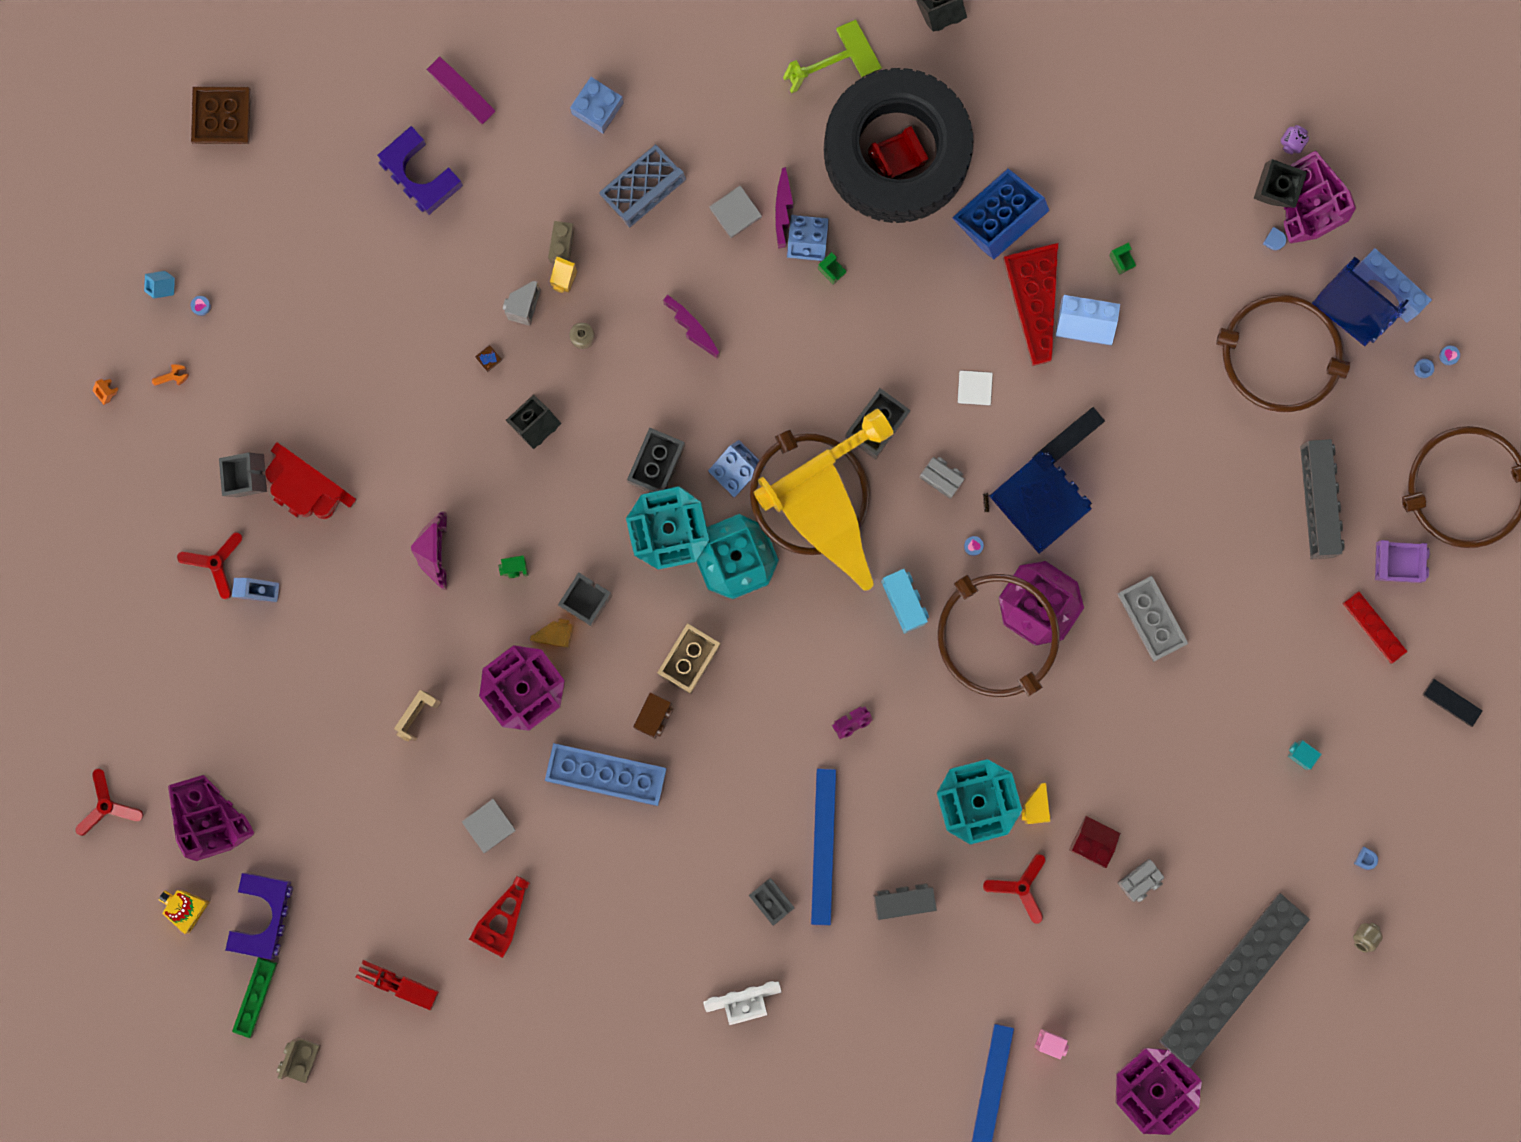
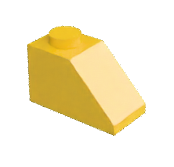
[550,257,577,293]
[1021,783,1050,824]

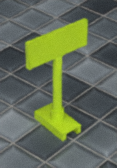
[783,20,882,94]

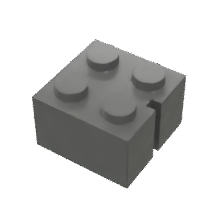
[219,452,267,498]
[558,572,612,627]

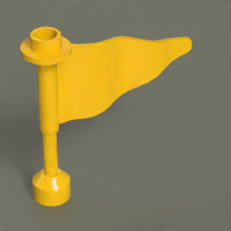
[753,409,894,591]

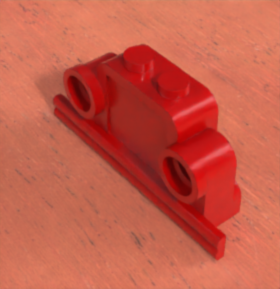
[265,442,357,519]

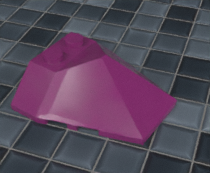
[1284,151,1356,243]
[411,511,447,590]
[168,775,254,861]

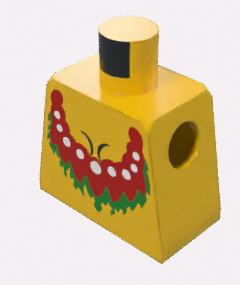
[159,890,210,934]

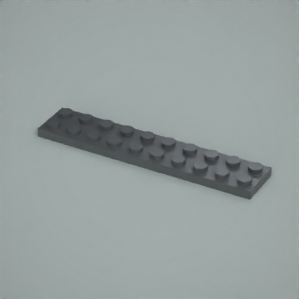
[1159,893,1310,1068]

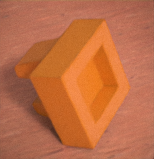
[92,378,118,405]

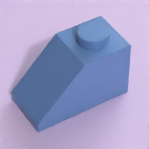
[232,578,279,602]

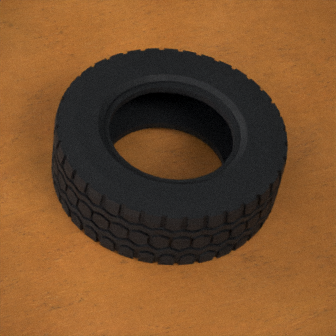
[824,68,974,223]

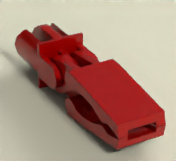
[355,960,439,1010]

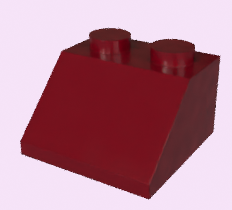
[1069,816,1121,868]

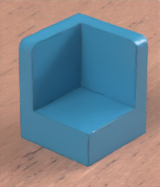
[144,271,175,299]

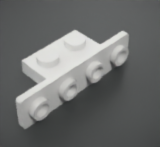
[703,981,781,1025]

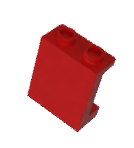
[868,126,928,179]

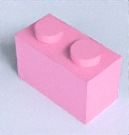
[1034,1029,1069,1060]

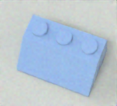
[1056,295,1120,346]

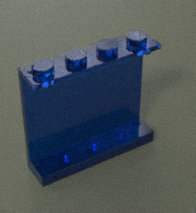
[1312,256,1409,347]
[989,451,1092,554]

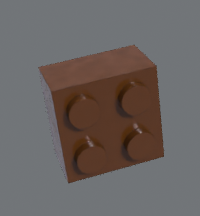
[633,693,674,739]

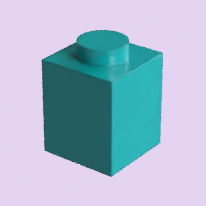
[1287,740,1322,770]

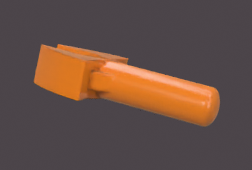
[152,364,189,386]

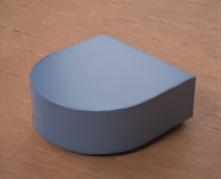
[1263,227,1286,250]
[1354,847,1378,870]

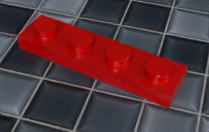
[1342,591,1408,664]

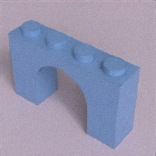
[1351,248,1432,323]

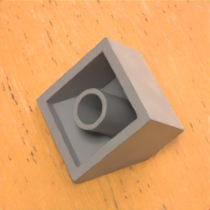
[503,281,541,326]

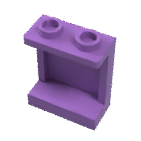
[1375,540,1430,583]

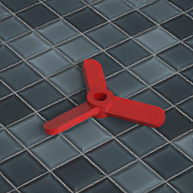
[177,532,242,599]
[75,769,143,836]
[983,854,1046,924]

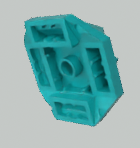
[626,486,710,570]
[696,514,779,600]
[936,759,1022,845]

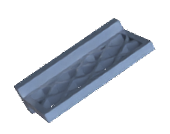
[599,144,686,228]

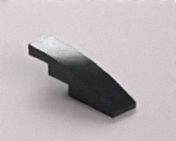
[1032,406,1105,472]

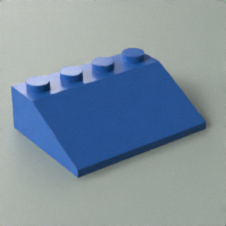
[952,169,1050,260]

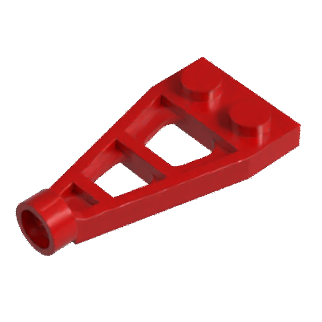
[468,876,530,958]

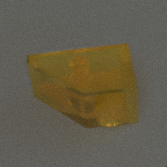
[530,619,573,648]

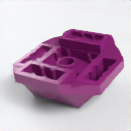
[998,561,1084,646]
[479,645,565,731]
[1116,1048,1202,1135]

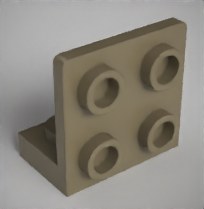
[277,1037,321,1083]

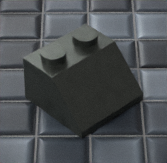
[916,0,967,32]
[1254,159,1307,208]
[506,395,562,449]

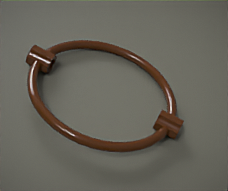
[1216,295,1350,412]
[1402,426,1521,548]
[750,429,870,555]
[938,574,1060,697]

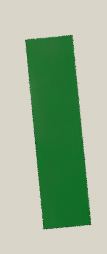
[232,957,278,1038]

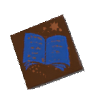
[475,345,502,372]

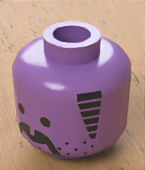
[1280,125,1309,155]

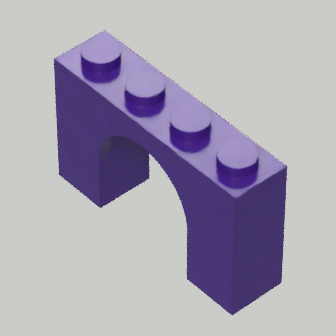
[377,126,463,215]
[225,873,293,959]

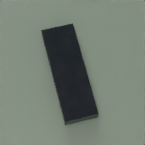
[1422,679,1483,727]

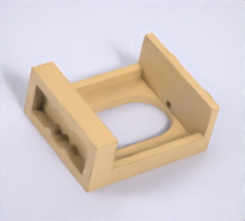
[394,690,441,742]

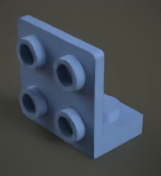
[787,215,828,261]
[708,440,766,497]

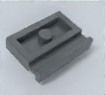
[749,878,795,926]

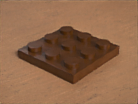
[191,87,251,144]

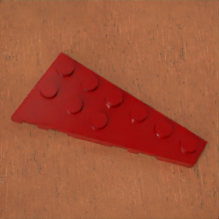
[1003,243,1059,366]

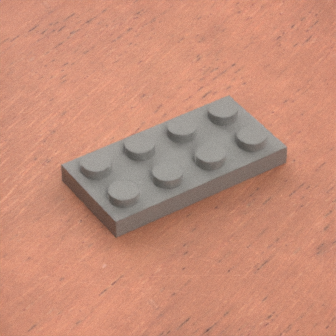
[1117,576,1188,662]

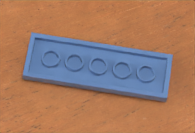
[545,743,667,806]

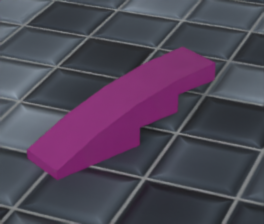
[426,56,495,125]
[775,167,793,249]
[663,294,719,359]

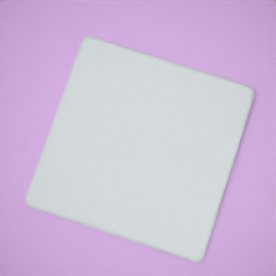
[958,371,993,405]

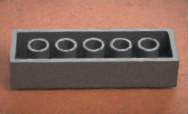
[1300,439,1345,560]

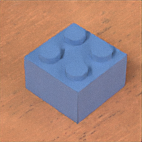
[570,77,623,134]

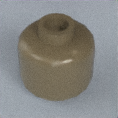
[569,322,595,349]
[1353,923,1383,953]

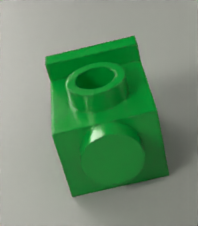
[498,555,528,578]

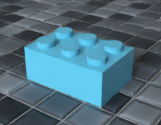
[881,569,929,634]

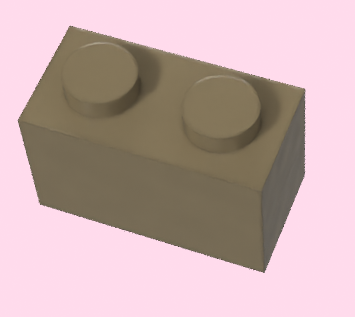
[548,221,575,263]

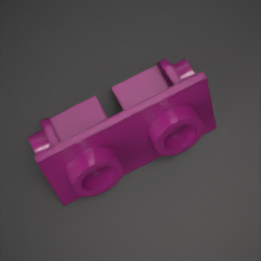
[832,706,873,739]

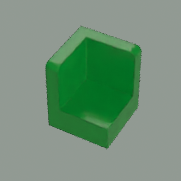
[1109,242,1136,275]
[818,252,846,285]

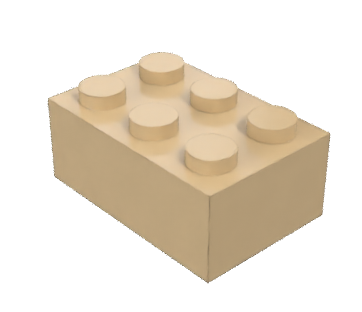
[657,623,721,694]

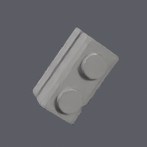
[919,457,965,499]
[1118,859,1164,902]

